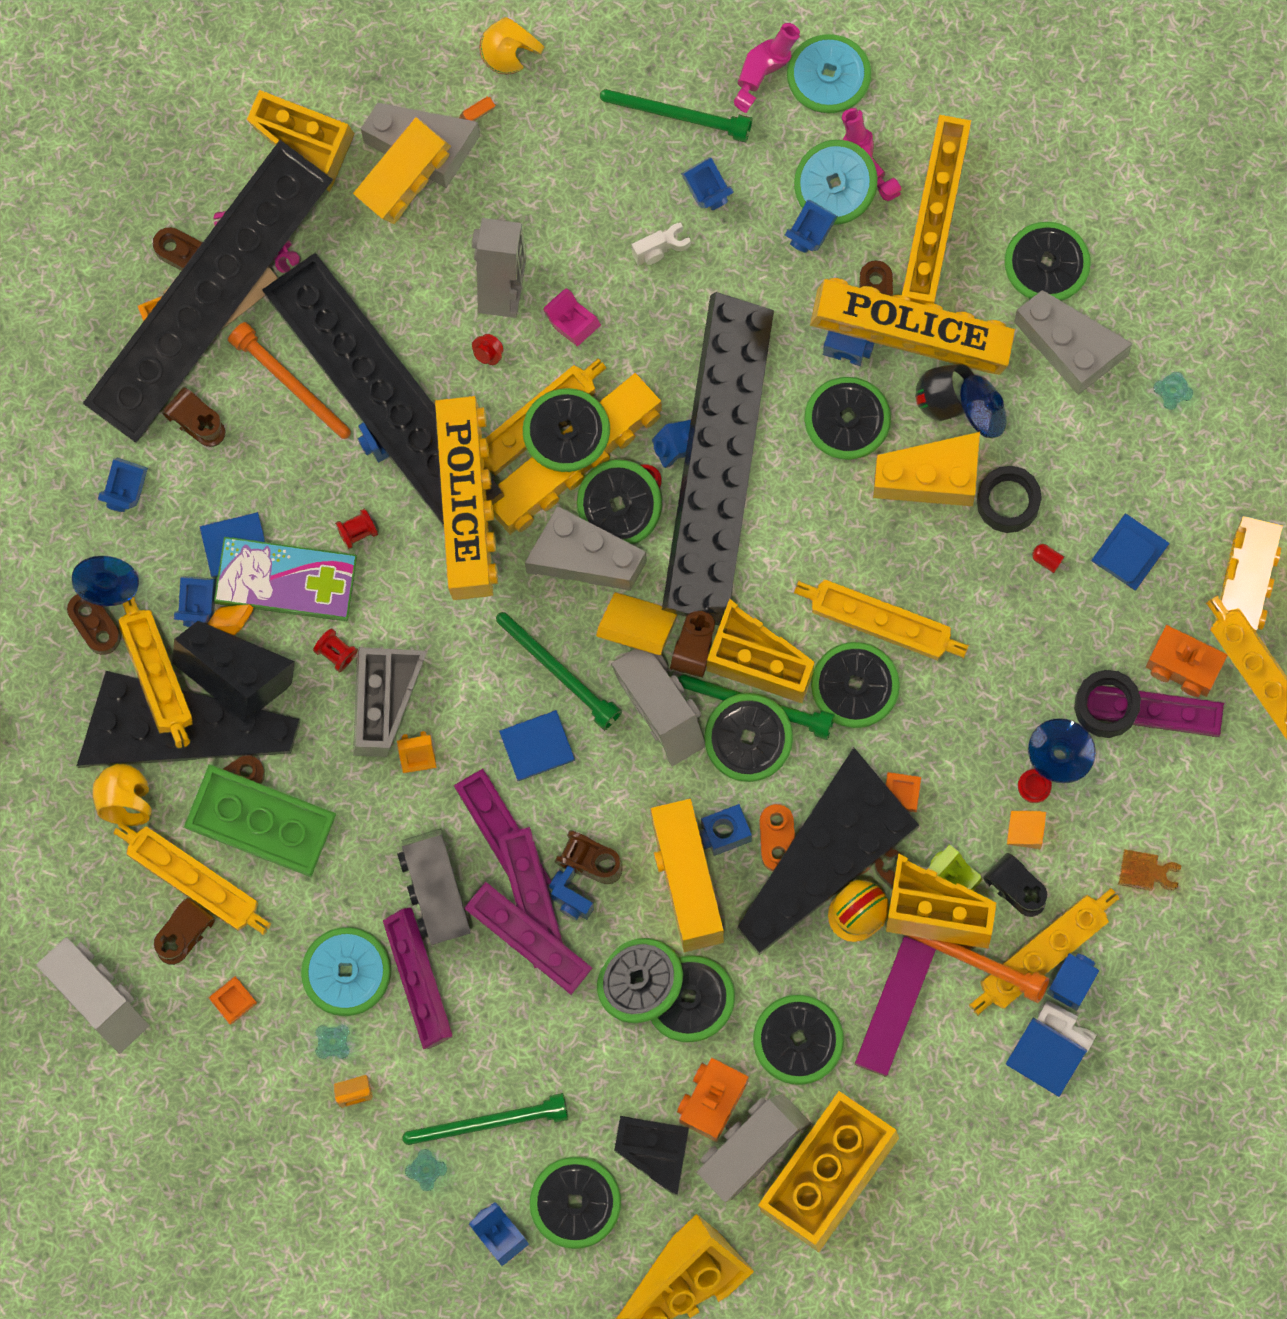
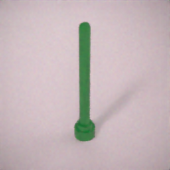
[600,89,753,143]
[496,612,622,731]
[678,675,835,740]
[402,1093,569,1145]

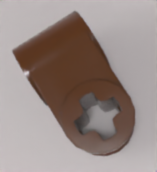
[162,387,226,447]
[670,611,715,678]
[554,830,623,884]
[154,898,216,965]

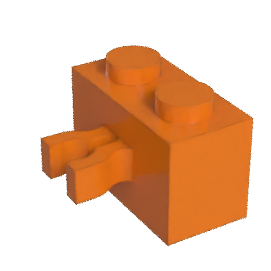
[1146,625,1228,697]
[677,1058,749,1143]

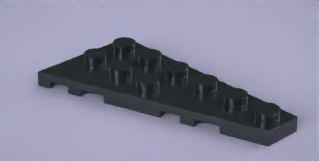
[76,671,300,768]
[737,747,919,955]

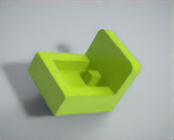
[929,844,983,891]

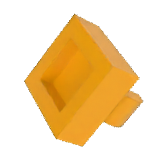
[397,731,436,773]

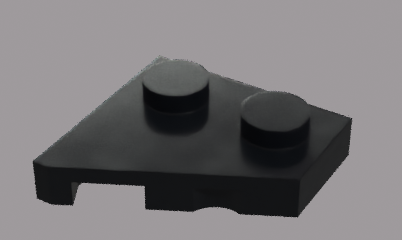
[614,1116,689,1196]

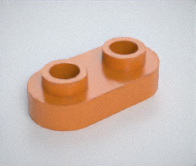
[760,804,795,872]

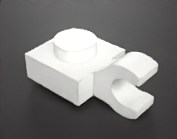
[631,223,691,266]
[1037,1000,1097,1053]

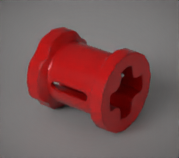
[335,508,378,550]
[313,628,358,673]

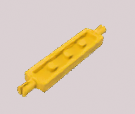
[483,358,607,476]
[794,579,969,661]
[118,595,192,748]
[1206,595,1287,740]
[113,822,271,935]
[969,888,1120,1016]

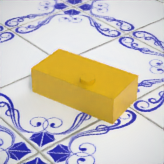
[650,798,724,952]
[758,1091,899,1252]

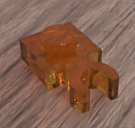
[1118,849,1181,891]

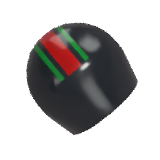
[915,364,980,421]

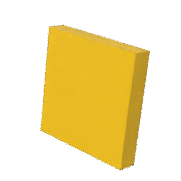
[596,592,678,655]

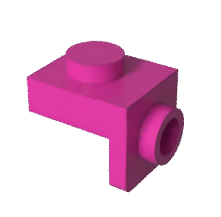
[543,288,601,347]

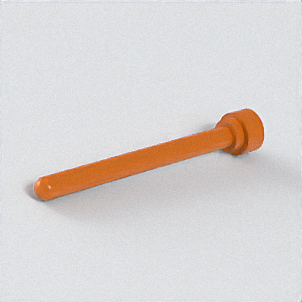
[228,322,351,439]
[905,935,1049,1003]

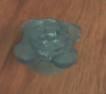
[1153,372,1193,410]
[315,1024,350,1059]
[405,1149,447,1191]

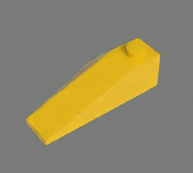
[616,1214,754,1319]

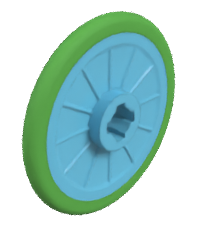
[787,34,871,113]
[794,140,878,225]
[301,927,391,1016]

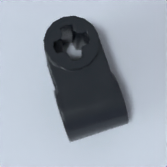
[983,853,1048,917]

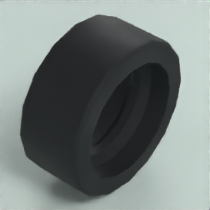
[977,466,1042,533]
[1074,670,1141,738]

